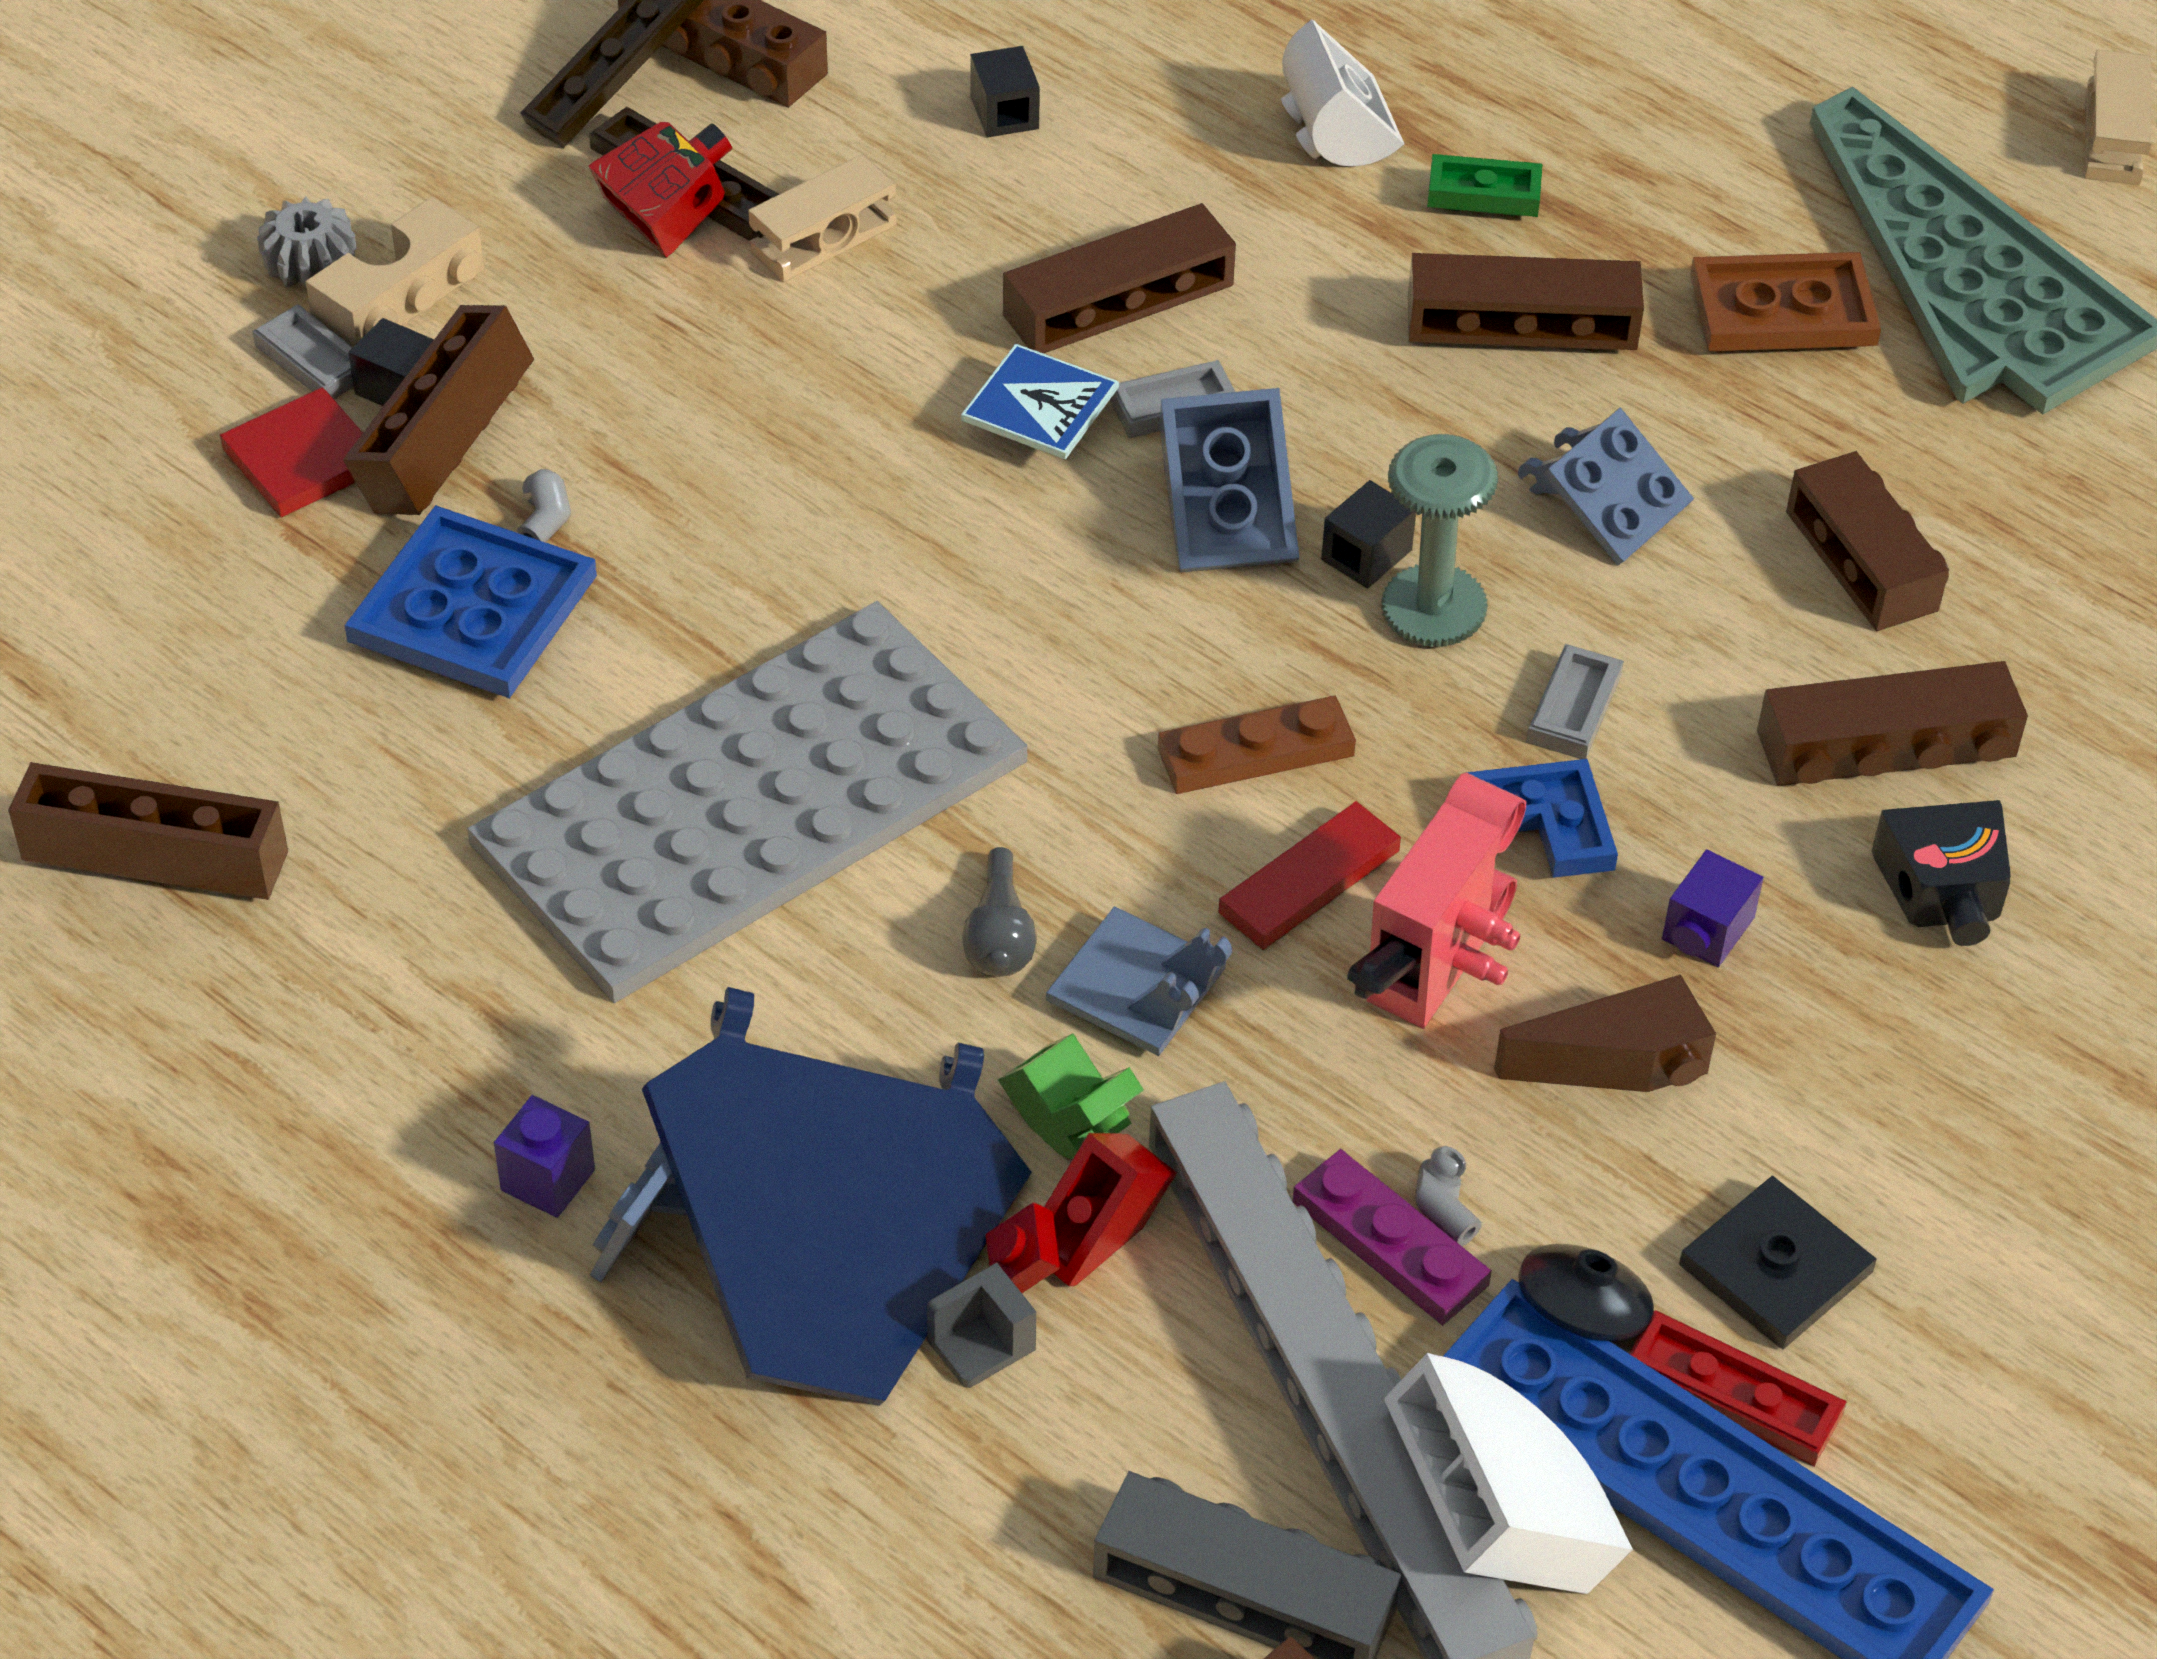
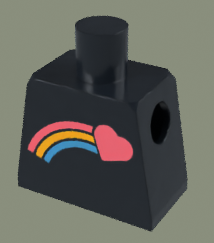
[1872,800,2011,946]

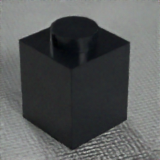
[970,46,1040,138]
[348,318,434,406]
[1321,480,1416,589]

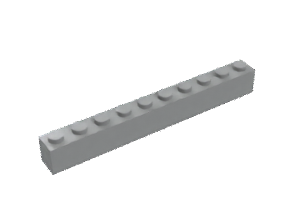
[1149,1081,1538,1659]

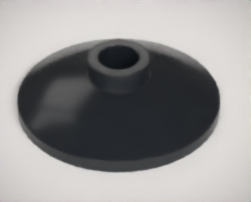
[1518,1244,1654,1341]

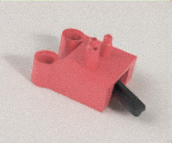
[1347,772,1526,1029]

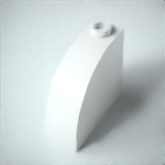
[1384,1353,1633,1594]

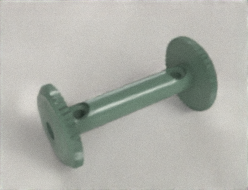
[1381,434,1498,647]

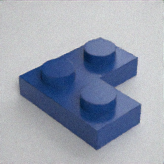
[1466,759,1618,878]

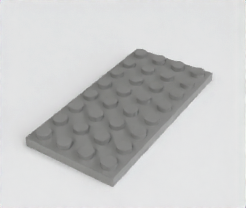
[467,601,1027,1003]

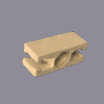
[2085,49,2151,185]
[748,154,897,283]

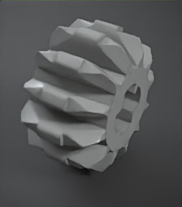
[257,196,357,287]

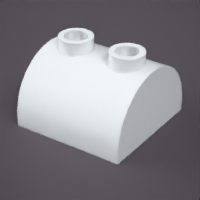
[1281,19,1404,166]

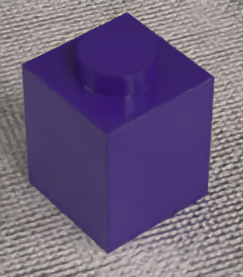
[1662,849,1764,968]
[494,1095,595,1218]

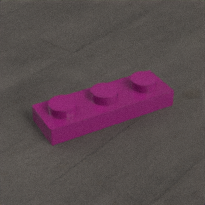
[1292,1148,1492,1326]

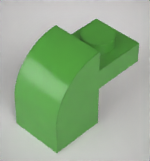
[998,1033,1144,1160]

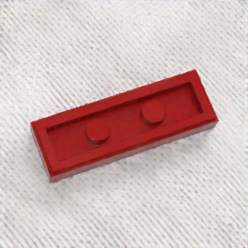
[1218,801,1401,950]
[1629,1310,1847,1467]

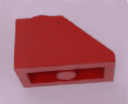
[1044,1133,1177,1287]

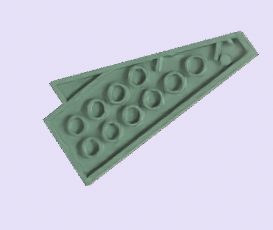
[1810,86,2157,415]

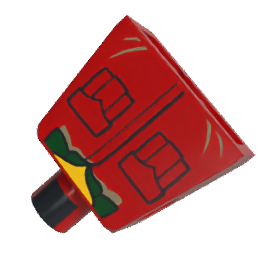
[588,122,732,258]

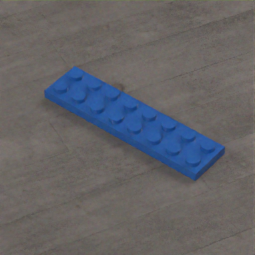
[1443,1279,1994,1659]

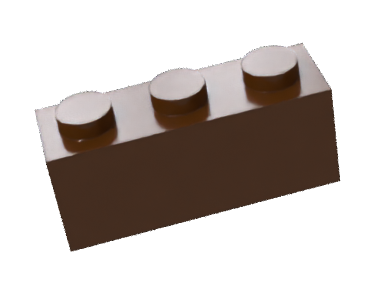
[1786,451,1949,632]

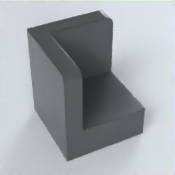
[927,1263,1036,1388]

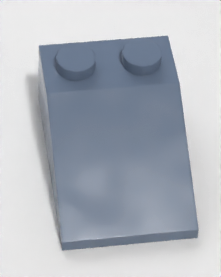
[1159,388,1299,573]

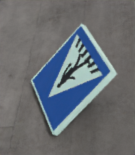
[961,344,1119,460]

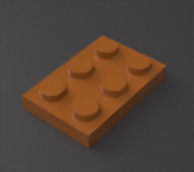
[1690,252,1881,351]

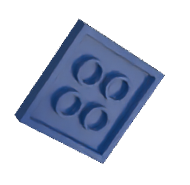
[344,505,597,699]

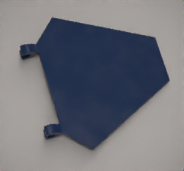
[642,987,1032,1406]

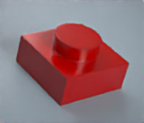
[985,1202,1060,1293]

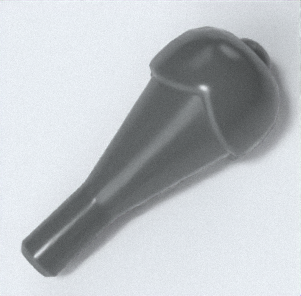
[962,847,1037,977]

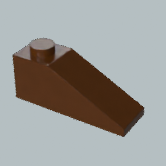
[1494,974,1716,1092]

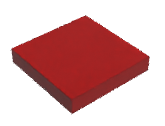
[220,387,363,517]

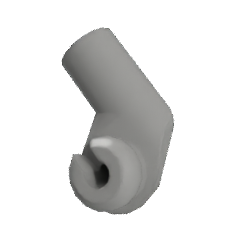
[517,469,571,542]
[1415,1146,1482,1246]

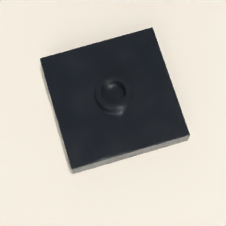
[1679,1175,1877,1350]

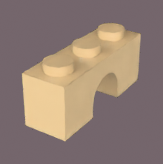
[305,196,485,347]

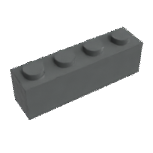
[1093,1471,1402,1659]

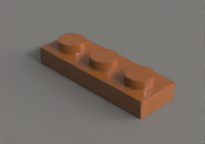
[1158,695,1356,794]

